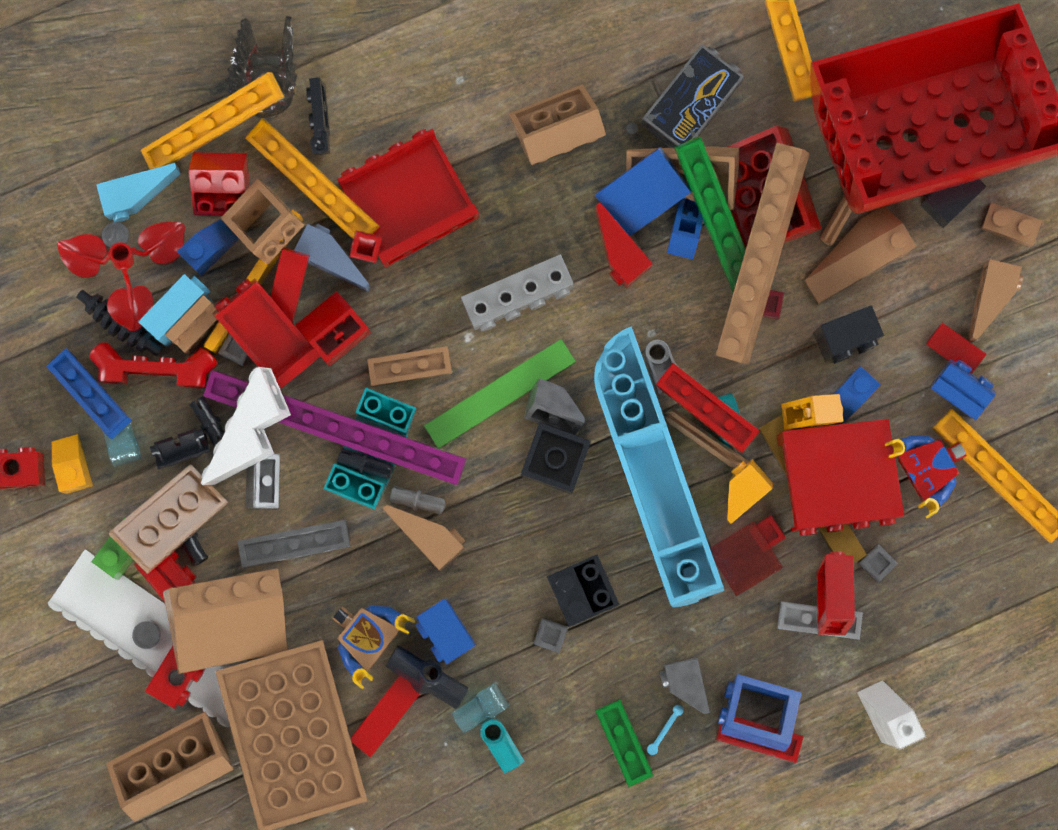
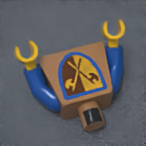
[332,605,415,689]

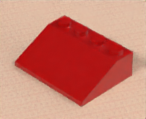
[728,126,822,249]

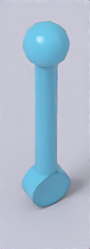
[647,705,684,755]

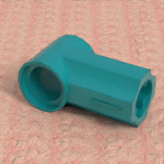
[480,718,525,774]

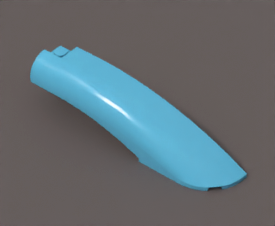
[594,326,724,607]

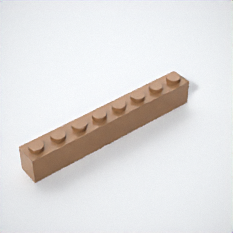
[716,143,810,363]

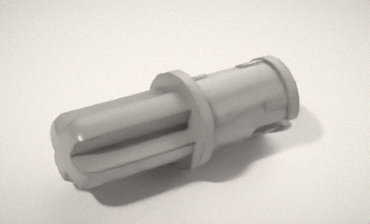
[390,485,445,514]

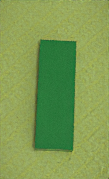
[595,699,654,787]

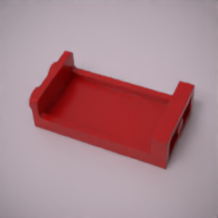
[213,278,320,389]

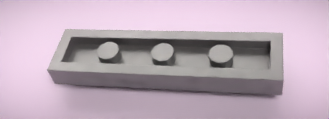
[237,520,351,568]

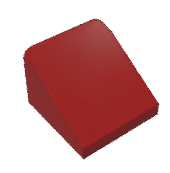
[348,230,382,263]

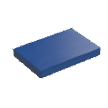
[595,147,692,236]

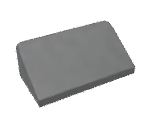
[246,454,280,509]

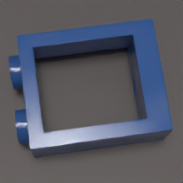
[718,674,801,752]

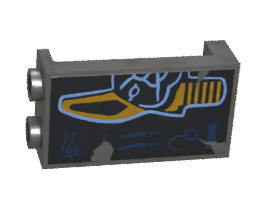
[641,44,744,148]

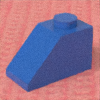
[177,219,239,276]
[832,366,881,425]

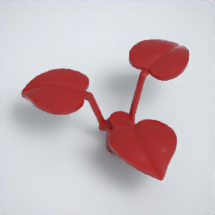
[57,221,185,331]

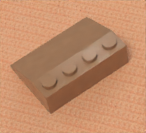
[163,568,287,674]

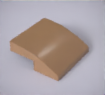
[165,295,219,355]

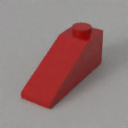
[595,202,653,289]

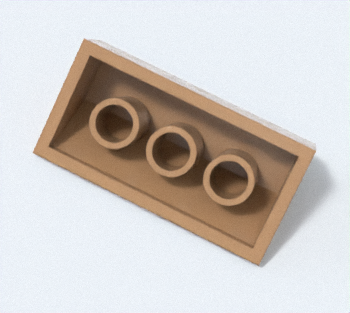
[106,712,234,822]

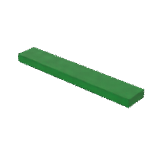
[674,136,746,293]

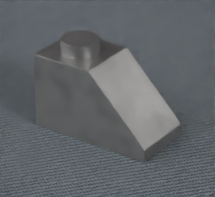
[524,378,585,435]
[660,658,710,714]

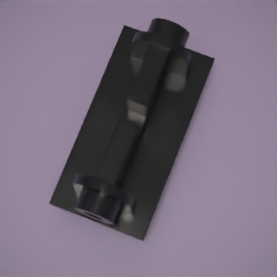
[150,428,210,470]

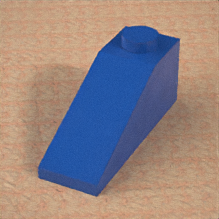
[667,198,703,259]

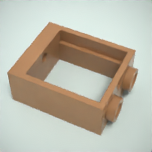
[221,178,304,265]

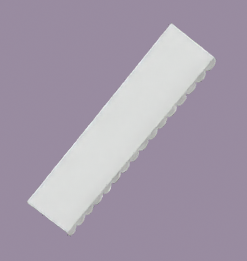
[48,550,249,727]

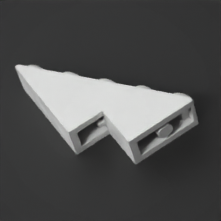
[201,367,291,485]

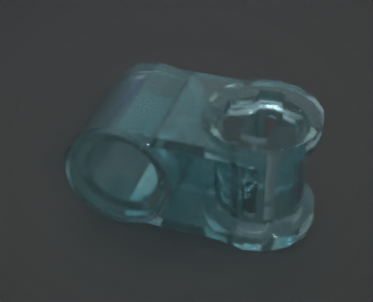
[103,422,141,467]

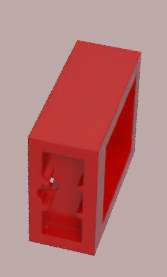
[817,551,855,636]

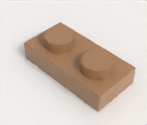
[980,202,1042,247]

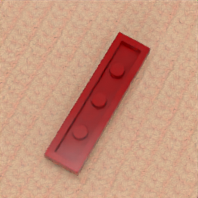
[656,363,760,453]

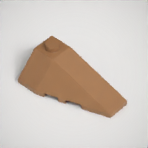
[626,146,739,210]
[804,206,917,304]

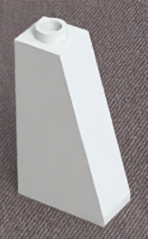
[857,681,926,749]

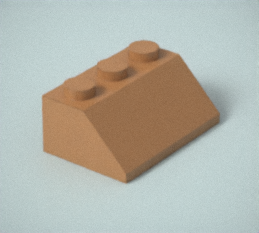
[509,84,606,165]

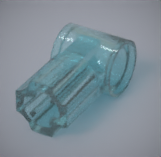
[451,682,510,733]

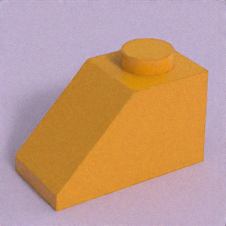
[52,434,93,494]
[727,459,774,523]

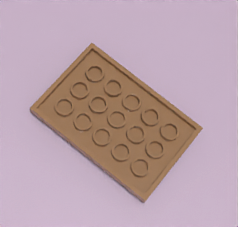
[215,640,368,830]

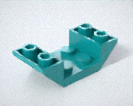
[323,388,417,510]

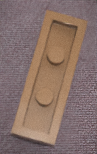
[367,346,452,387]

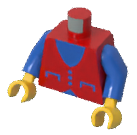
[885,435,967,518]

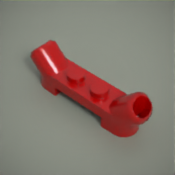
[90,342,217,389]

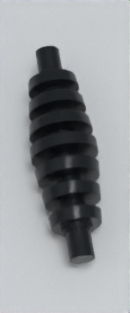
[76,290,163,357]

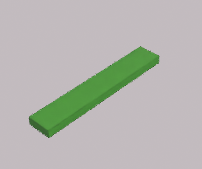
[424,339,576,449]

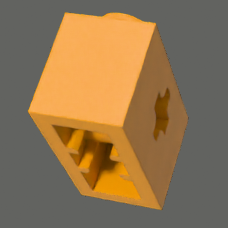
[781,394,843,431]

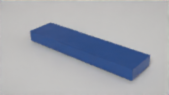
[46,348,132,439]

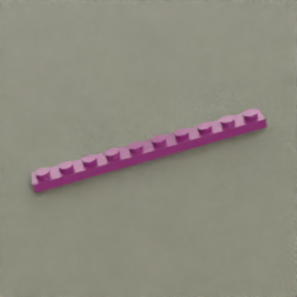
[203,370,467,485]

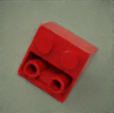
[189,152,249,216]
[295,291,371,367]

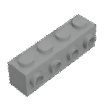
[461,254,574,332]

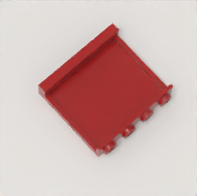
[337,128,479,268]
[776,419,904,536]

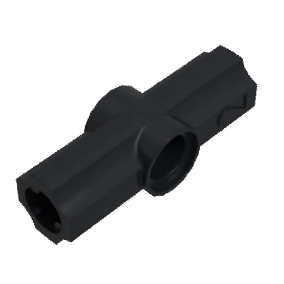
[385,645,469,709]

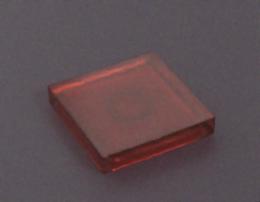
[710,521,783,596]

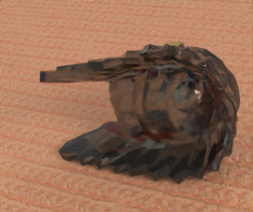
[225,16,297,119]

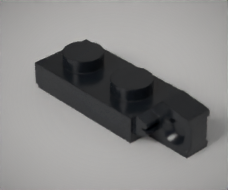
[306,77,331,155]

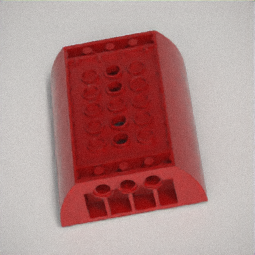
[810,3,1058,214]

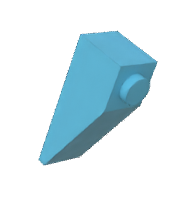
[96,163,181,222]

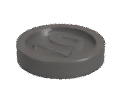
[102,222,130,248]
[132,621,161,649]

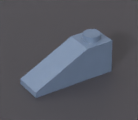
[294,224,370,292]

